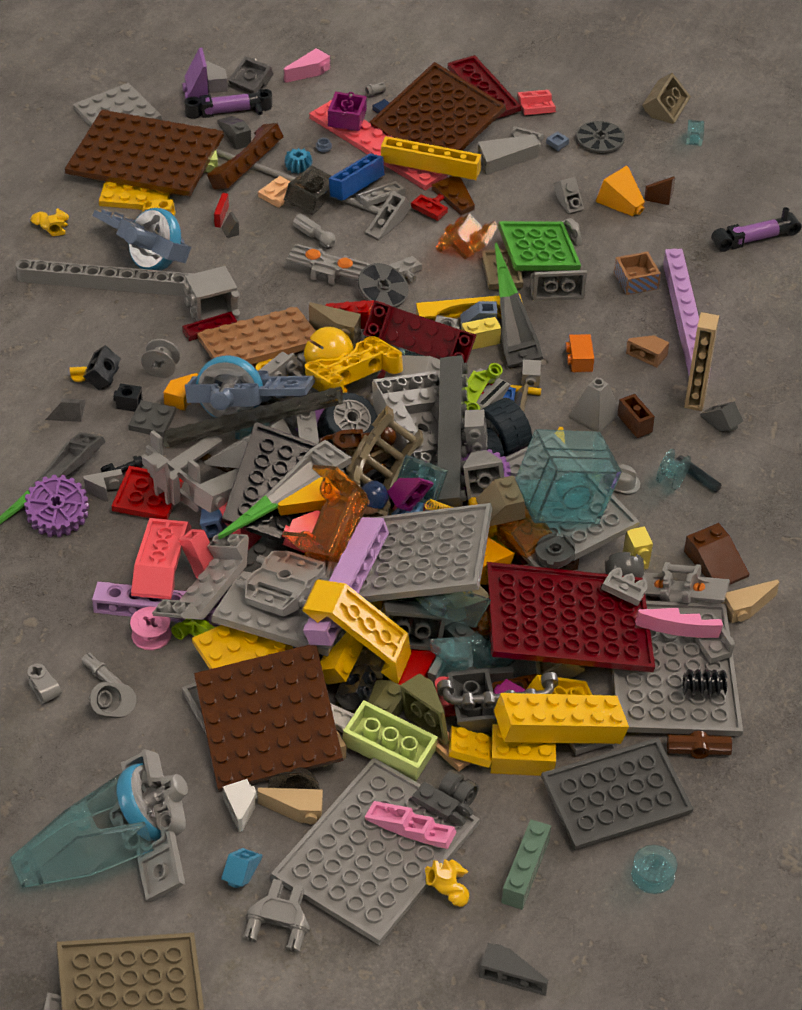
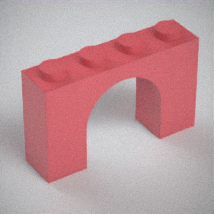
[179,502,262,578]

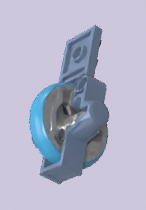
[92,208,191,271]
[185,355,315,422]

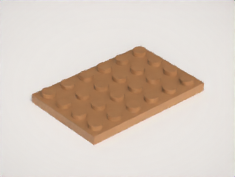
[197,307,321,364]

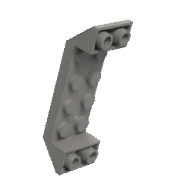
[152,533,249,620]

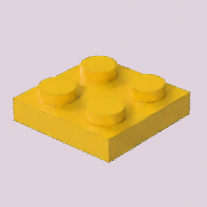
[449,726,492,768]

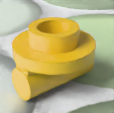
[70,367,87,382]

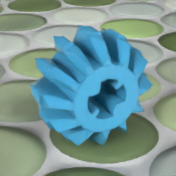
[284,148,312,174]

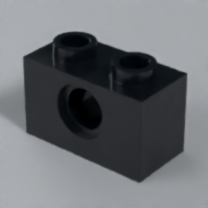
[83,345,121,390]
[335,663,377,711]

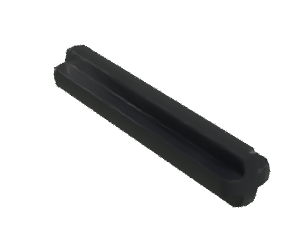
[675,455,722,493]

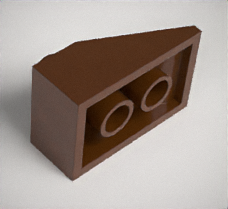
[684,523,750,585]

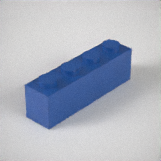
[329,153,384,200]

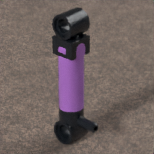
[185,89,272,119]
[711,207,802,252]

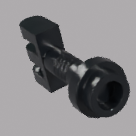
[101,455,144,473]

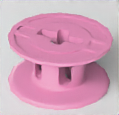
[130,606,172,650]

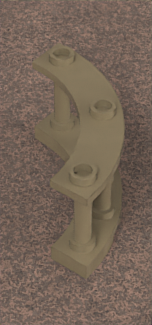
[342,406,424,512]

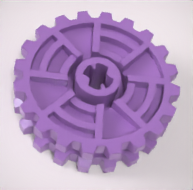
[24,475,89,537]

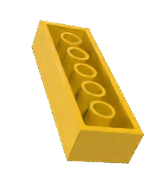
[494,693,629,744]

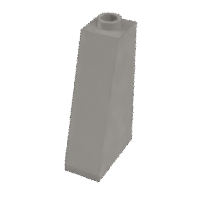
[477,134,541,175]

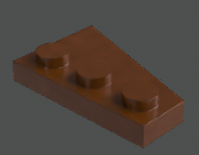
[432,176,475,216]

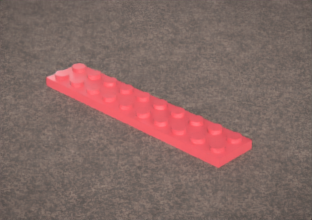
[309,100,448,191]

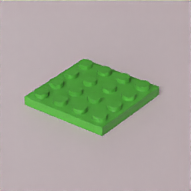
[498,221,581,271]

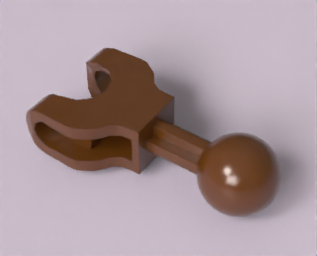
[319,427,397,452]

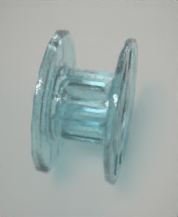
[656,448,691,490]
[631,845,678,894]

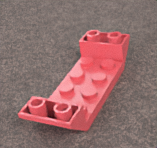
[131,518,192,600]

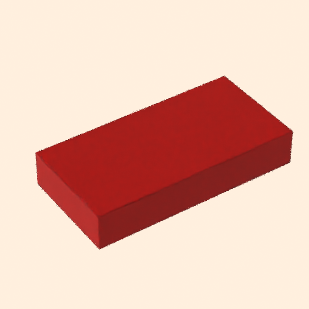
[214,193,229,228]

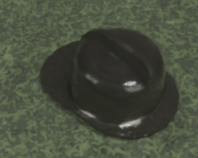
[268,767,320,789]

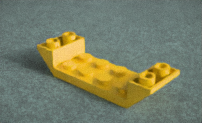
[302,579,411,684]

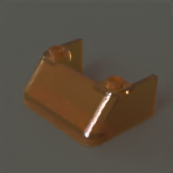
[282,465,368,563]

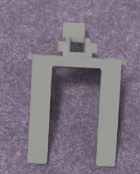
[142,430,237,512]

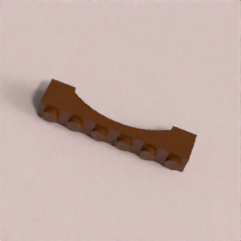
[207,123,284,189]

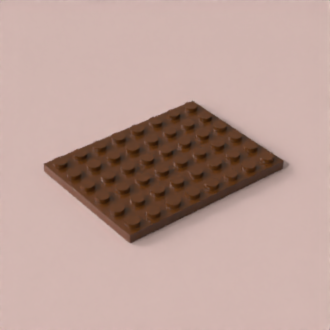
[65,109,224,197]

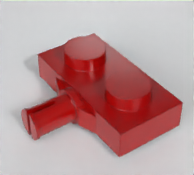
[411,194,448,221]

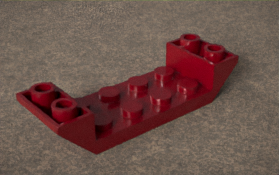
[363,300,477,363]

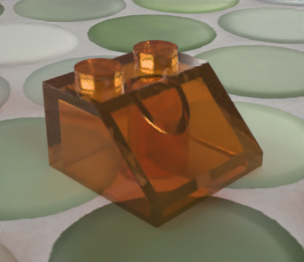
[496,504,552,559]

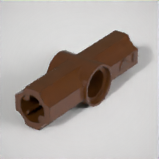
[667,731,732,759]

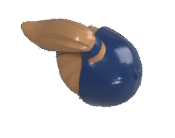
[351,481,389,525]

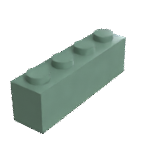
[502,819,551,910]

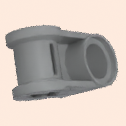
[27,664,62,704]

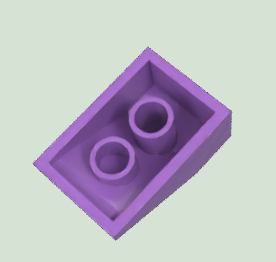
[182,48,208,99]

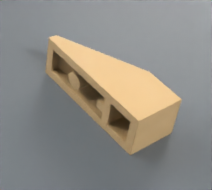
[722,579,780,623]
[258,788,323,824]

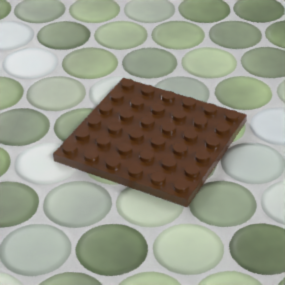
[370,62,506,151]
[194,645,344,792]

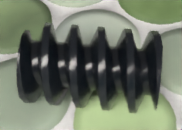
[682,669,727,696]

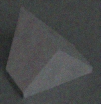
[45,398,86,422]

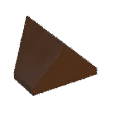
[644,176,675,205]

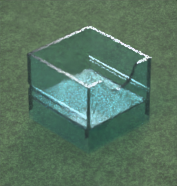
[515,429,622,524]

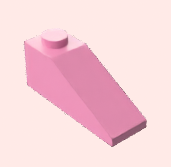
[284,48,330,83]

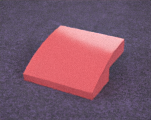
[517,90,556,115]

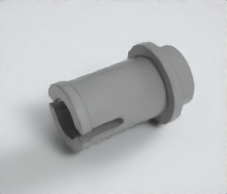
[365,82,386,97]

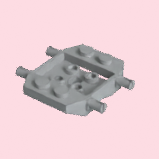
[235,551,331,616]

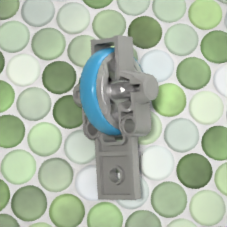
[109,749,188,902]

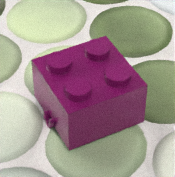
[328,91,367,131]

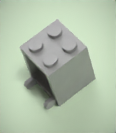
[183,266,240,321]

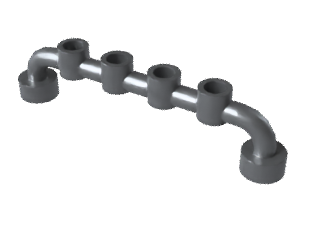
[437,672,558,710]

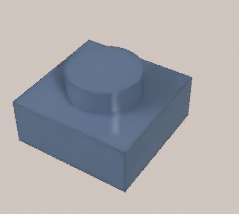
[546,132,569,151]

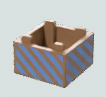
[614,252,660,295]

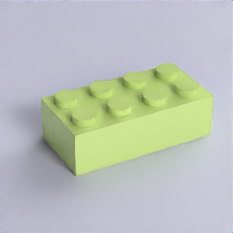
[342,700,438,781]

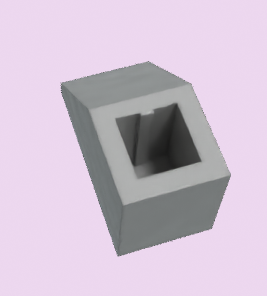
[206,61,228,93]
[553,177,584,213]

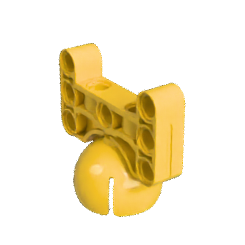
[304,327,403,399]

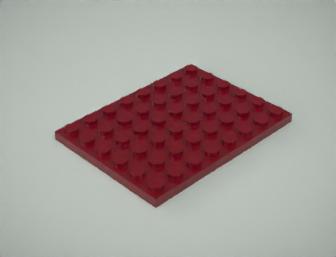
[485,562,655,672]

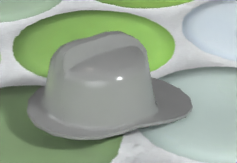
[596,464,640,494]
[88,682,137,717]

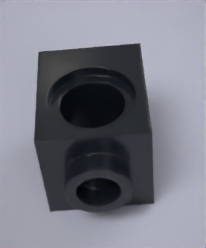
[113,383,143,412]

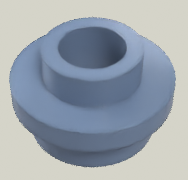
[316,138,332,152]

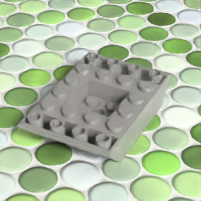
[372,371,468,470]

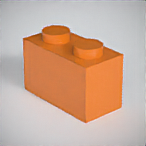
[565,334,594,372]

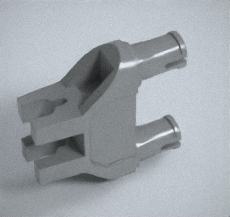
[243,879,310,953]

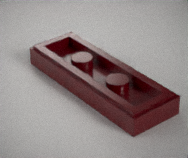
[182,311,238,341]

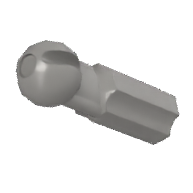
[293,214,336,248]

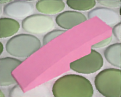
[635,608,723,638]
[365,801,457,849]

